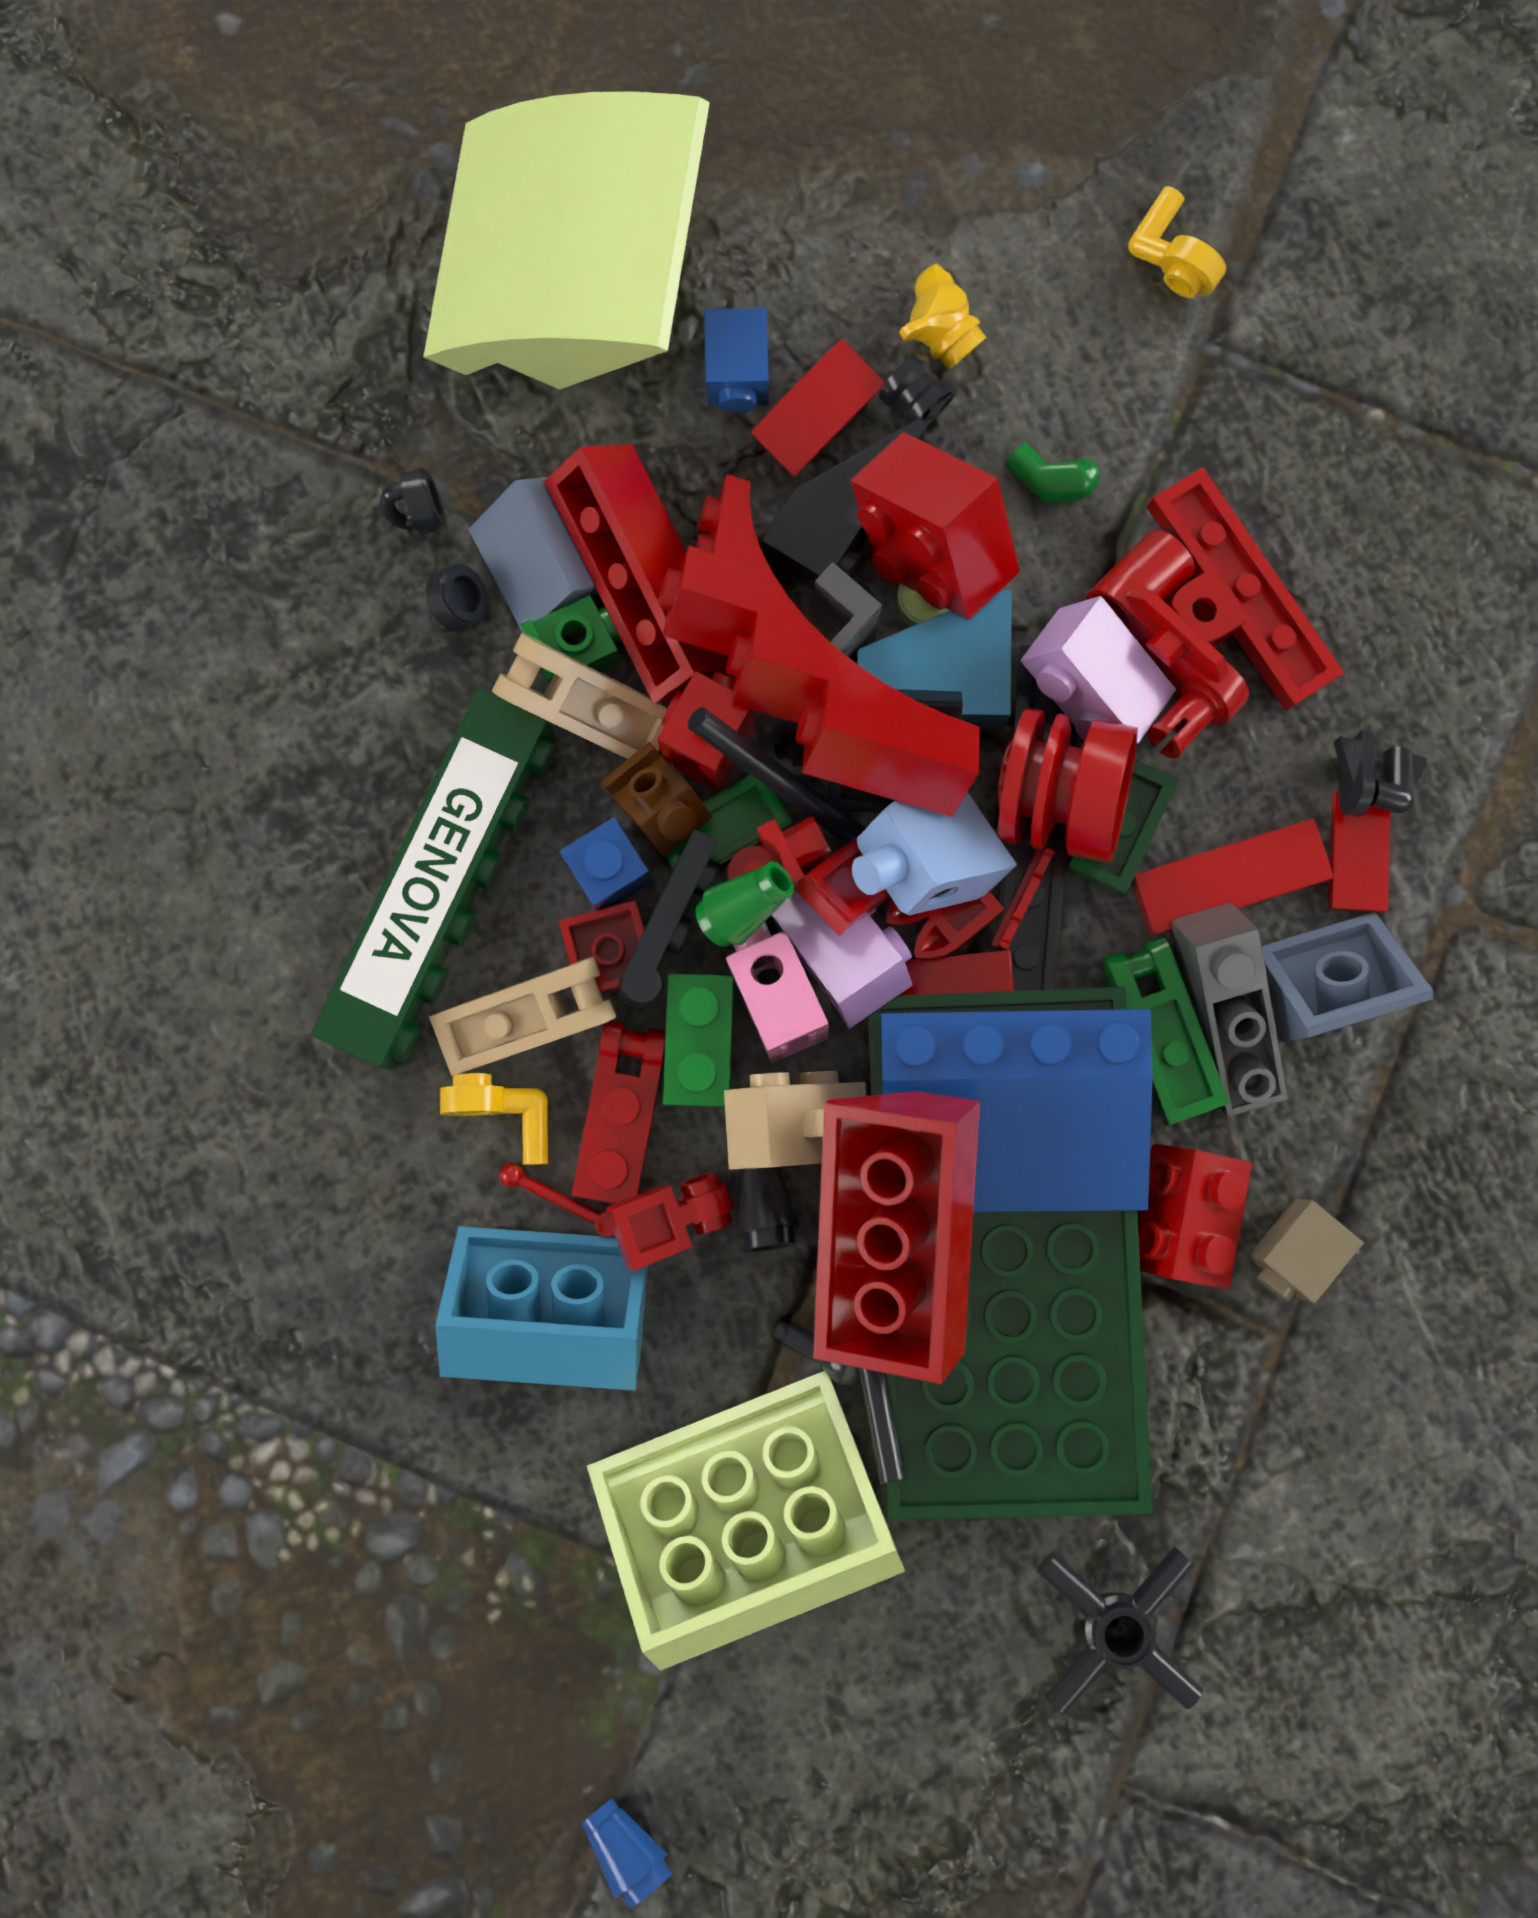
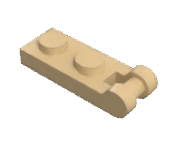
[492,633,668,759]
[429,956,616,1076]

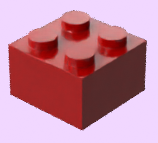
[850,432,1020,621]

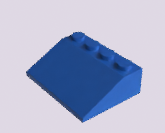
[881,1009,1153,1212]

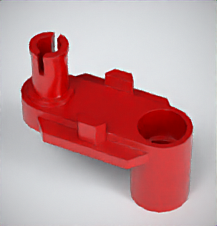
[1085,530,1249,759]

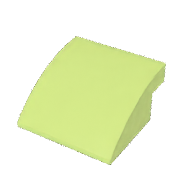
[424,91,709,390]

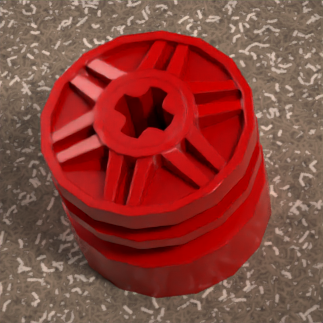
[997,708,1138,863]

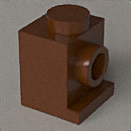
[601,742,712,858]

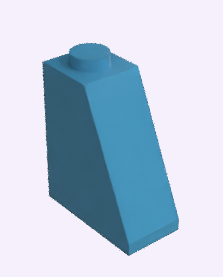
[856,590,1012,729]

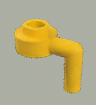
[1128,186,1226,298]
[440,1073,548,1165]

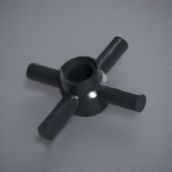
[1037,1546,1203,1715]

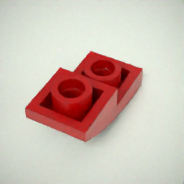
[750,339,885,477]

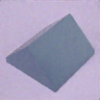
[468,477,602,633]
[1261,912,1433,1042]

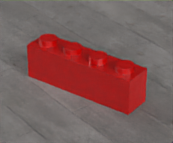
[543,444,729,704]

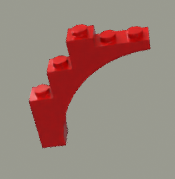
[657,474,980,817]

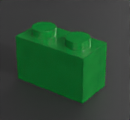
[663,974,735,1108]

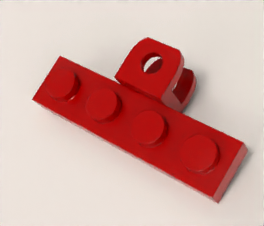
[1146,467,1344,711]

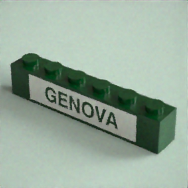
[310,687,557,1070]

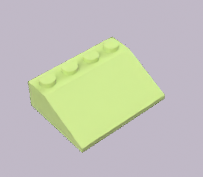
[587,1371,905,1671]

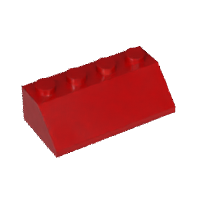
[813,1091,980,1384]

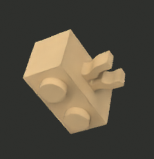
[724,1071,866,1169]

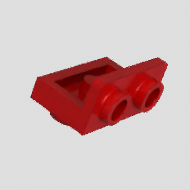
[1138,1144,1252,1290]

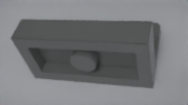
[813,562,882,661]

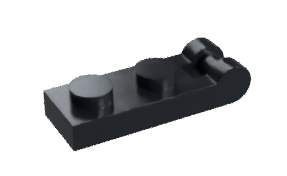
[617,829,720,1010]

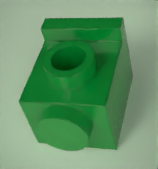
[520,595,622,683]

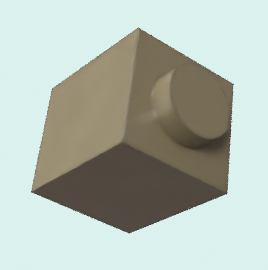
[1248,1198,1364,1304]

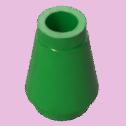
[696,862,794,947]

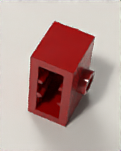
[657,671,755,793]

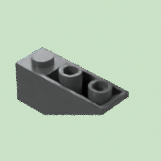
[1170,902,1288,1117]

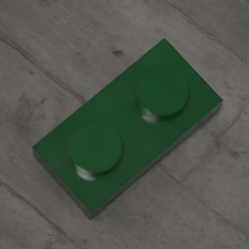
[1066,759,1179,897]

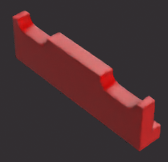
[990,848,1055,951]

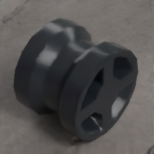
[879,352,958,426]

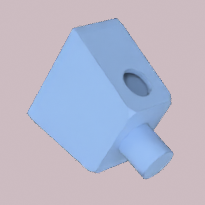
[852,792,1017,915]

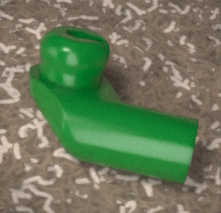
[1004,442,1100,504]

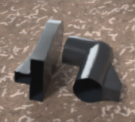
[1333,730,1427,818]

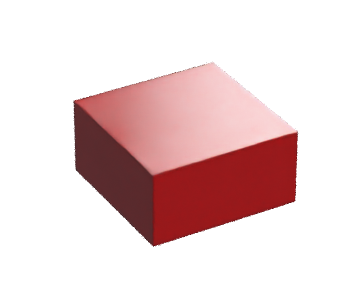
[559,900,645,995]

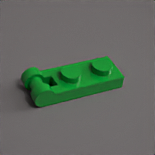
[1102,937,1230,1126]

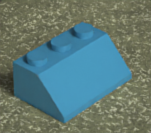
[435,1226,648,1391]

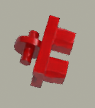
[727,817,831,892]

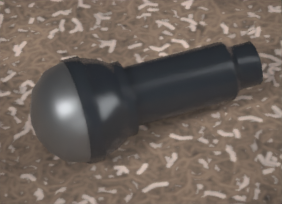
[773,1320,860,1385]

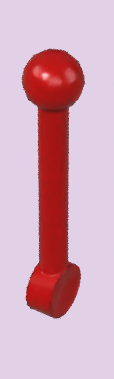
[499,1162,615,1237]

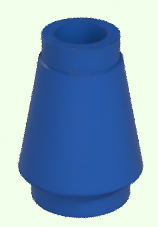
[581,1798,672,1909]

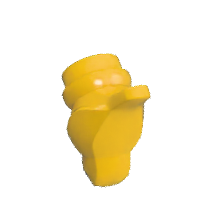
[899,264,987,370]

